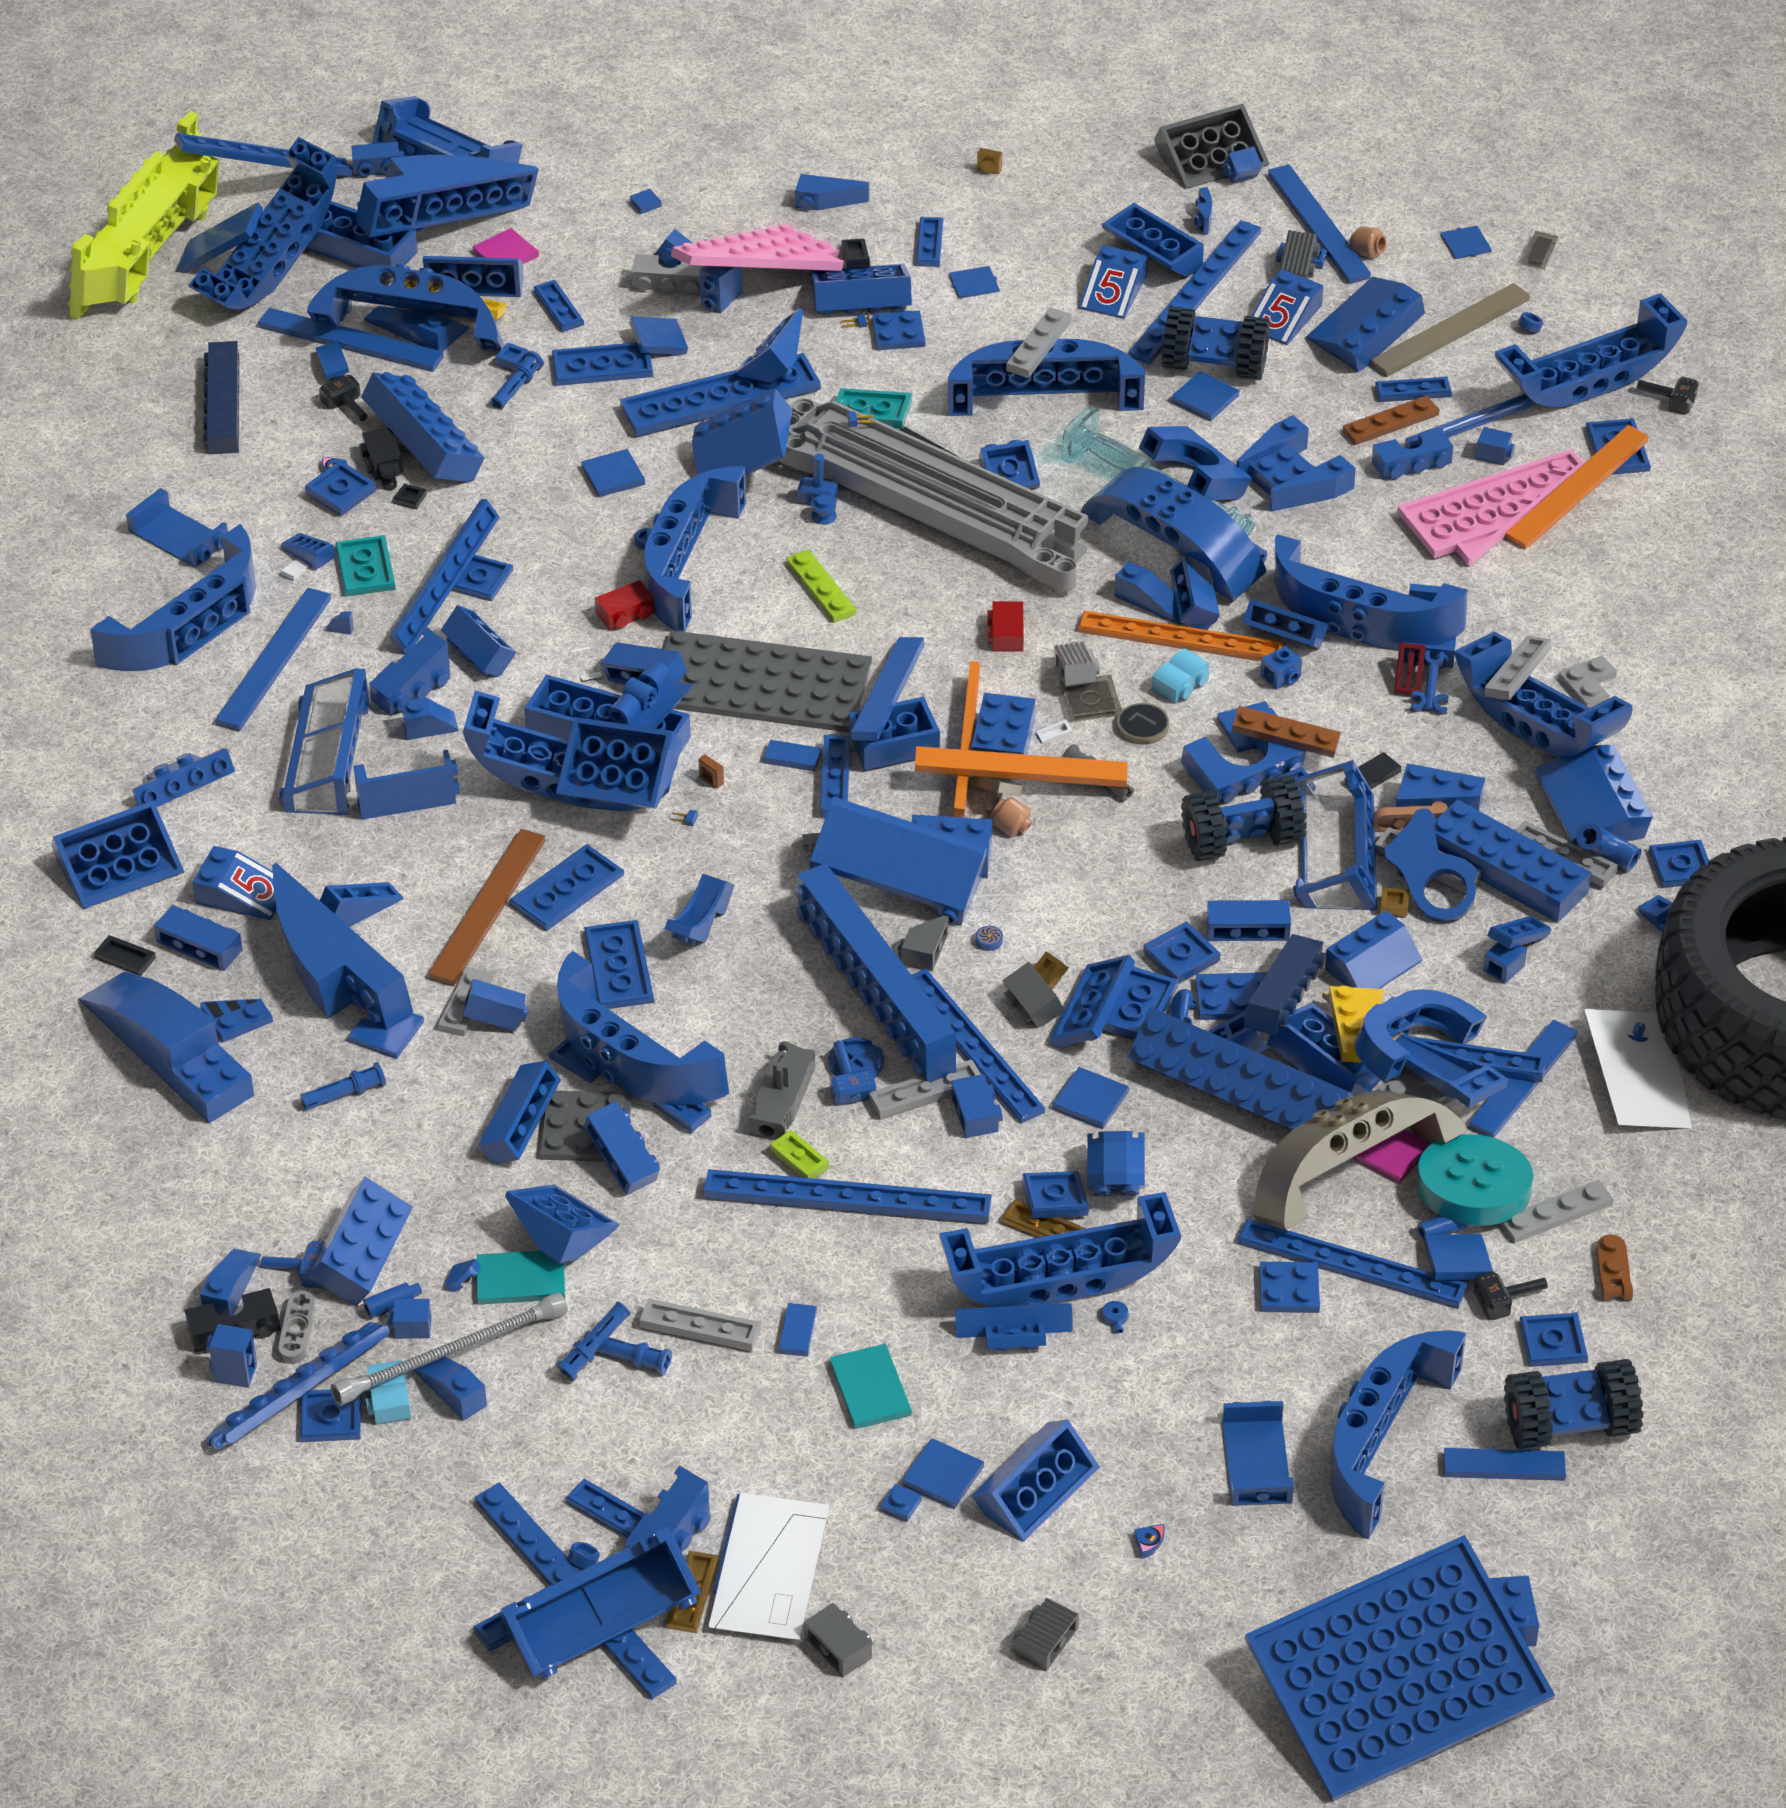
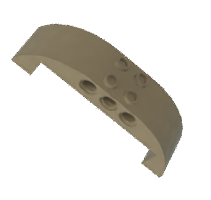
[1254,1091,1467,1230]

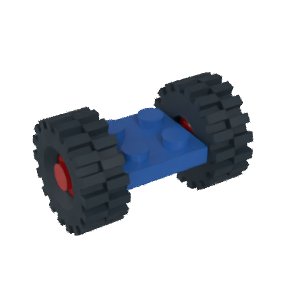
[1162,306,1270,379]
[1181,775,1307,862]
[1504,1359,1643,1449]

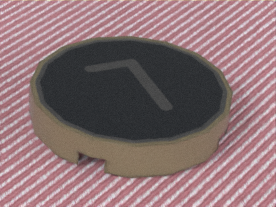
[1117,703,1169,745]

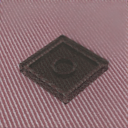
[1060,674,1122,722]

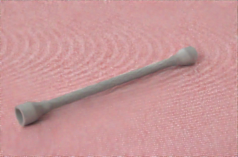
[330,1292,568,1406]

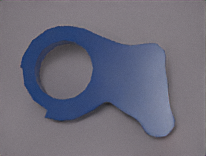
[1385,808,1479,922]

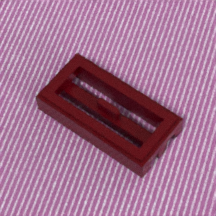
[1394,642,1426,695]

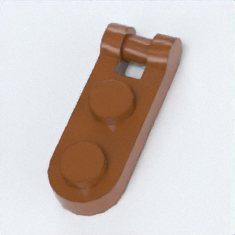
[1596,1234,1633,1301]

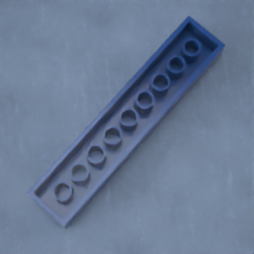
[795,863,957,1082]

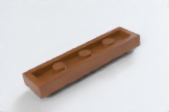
[1342,395,1440,445]
[1231,706,1341,758]

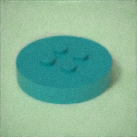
[1416,1134,1533,1226]

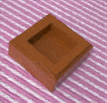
[698,754,724,789]

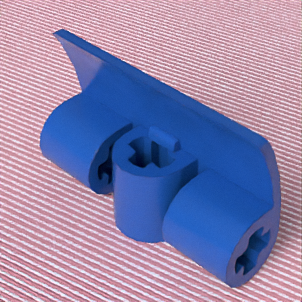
[608,661,693,729]

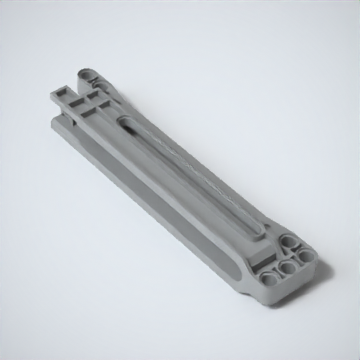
[779,398,1088,591]

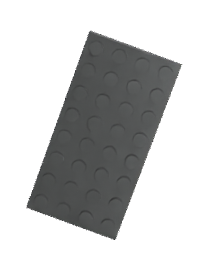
[665,630,872,732]

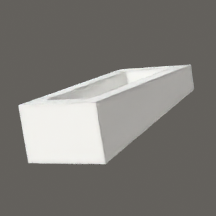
[281,558,310,581]
[1036,720,1073,744]

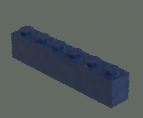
[203,341,240,455]
[1244,934,1326,1036]

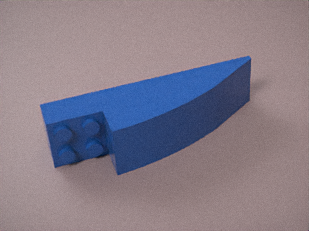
[355,155,539,238]
[272,863,413,1029]
[79,972,254,1123]

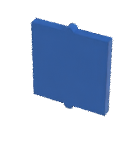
[1441,225,1492,259]
[949,266,1000,299]

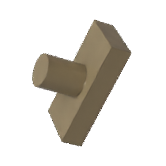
[971,776,1022,811]

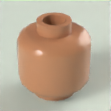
[1350,226,1387,258]
[991,797,1032,837]

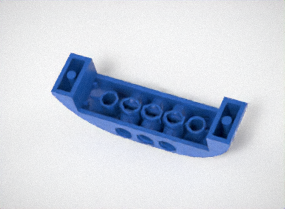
[307,264,504,351]
[1495,293,1688,407]
[948,339,1145,416]
[644,466,746,632]
[1081,467,1266,601]
[1274,534,1468,650]
[1454,631,1633,757]
[463,690,674,812]
[557,951,729,1106]
[939,1192,1181,1307]
[1331,1330,1466,1539]

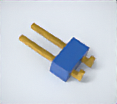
[841,314,871,328]

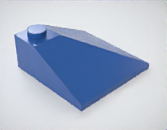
[505,1184,620,1264]

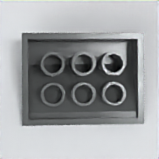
[1154,103,1270,189]

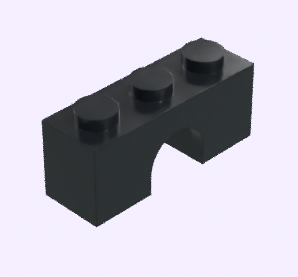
[184,1288,281,1353]

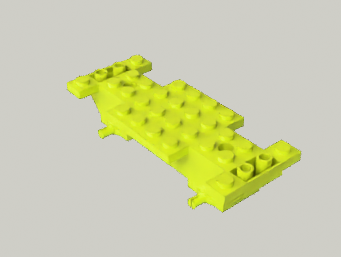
[68,111,219,319]

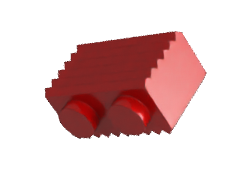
[594,580,654,631]
[987,601,1024,652]

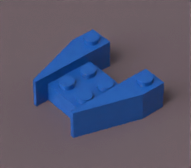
[1237,415,1356,512]

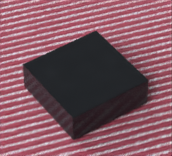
[393,483,427,510]

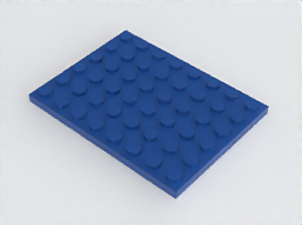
[1244,1535,1555,1802]

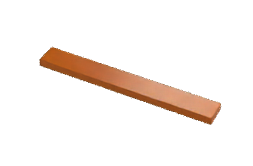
[1506,425,1648,550]
[1078,610,1285,661]
[953,661,980,818]
[914,746,1128,787]

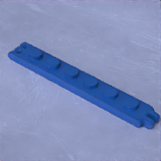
[205,1322,390,1449]

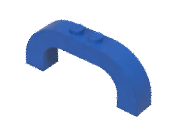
[1354,989,1487,1082]

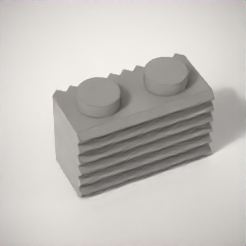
[1054,641,1100,687]

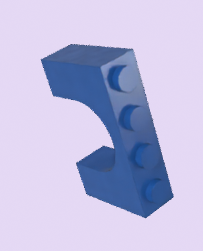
[1139,426,1252,500]
[1181,708,1306,803]

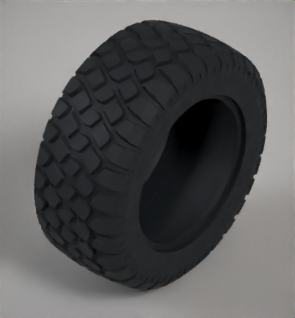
[1655,837,1786,1120]

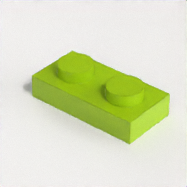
[770,1130,829,1178]

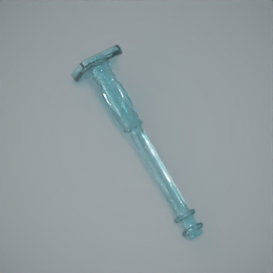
[1061,405,1255,535]

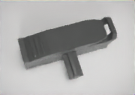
[748,1041,815,1140]

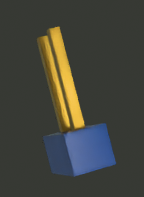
[847,411,875,427]
[669,810,698,827]

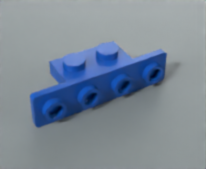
[132,748,235,807]
[955,1303,1073,1351]

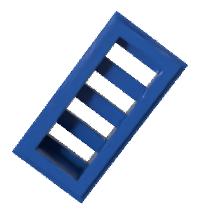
[281,533,334,570]

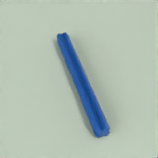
[1405,394,1533,449]

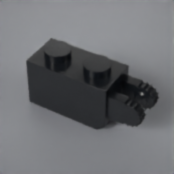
[359,427,403,491]

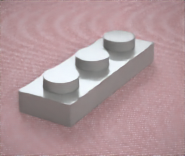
[438,967,493,1036]

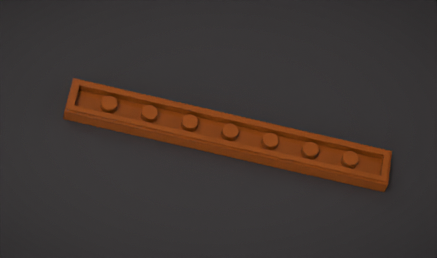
[428,829,546,987]

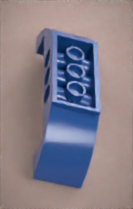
[188,137,337,309]
[90,524,256,671]

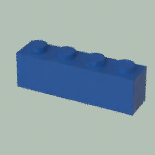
[478,1060,561,1164]

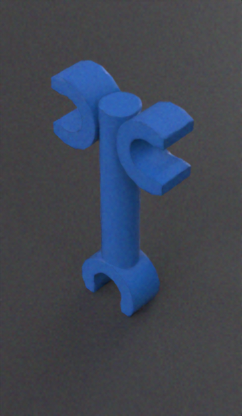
[1410,650,1449,715]

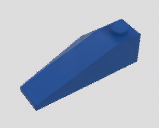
[363,305,469,352]
[735,308,803,383]

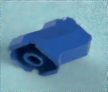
[1087,1131,1145,1196]

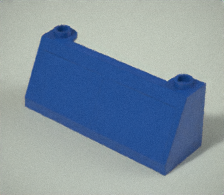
[372,96,523,163]
[809,797,987,926]
[499,1526,701,1680]

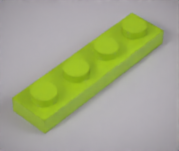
[786,549,857,623]

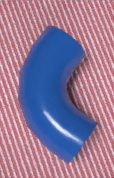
[1576,823,1642,872]

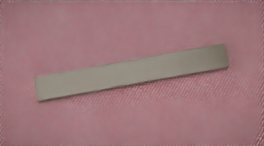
[1371,283,1530,377]

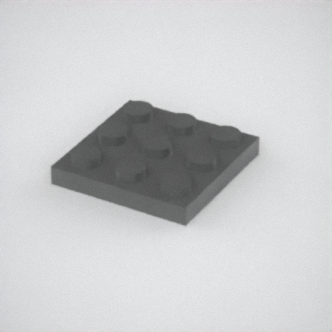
[541,1091,632,1161]

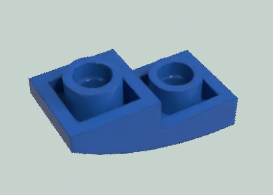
[1194,187,1212,235]
[315,340,350,380]

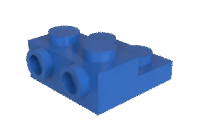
[979,440,1040,489]

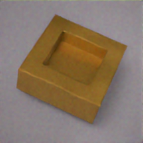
[977,147,1002,175]
[1380,887,1409,916]
[1034,951,1069,990]

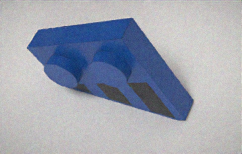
[200,999,273,1042]

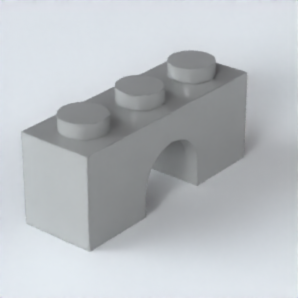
[631,254,704,294]

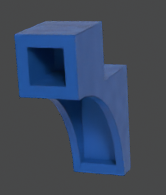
[665,873,735,945]

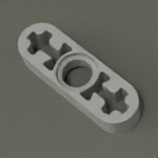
[278,1291,315,1364]

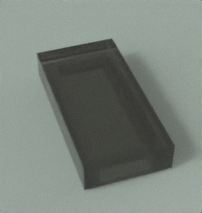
[1522,231,1558,270]

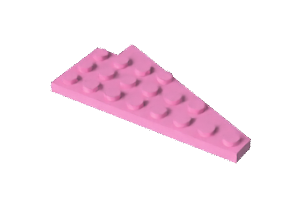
[671,223,844,271]
[1397,449,1584,566]

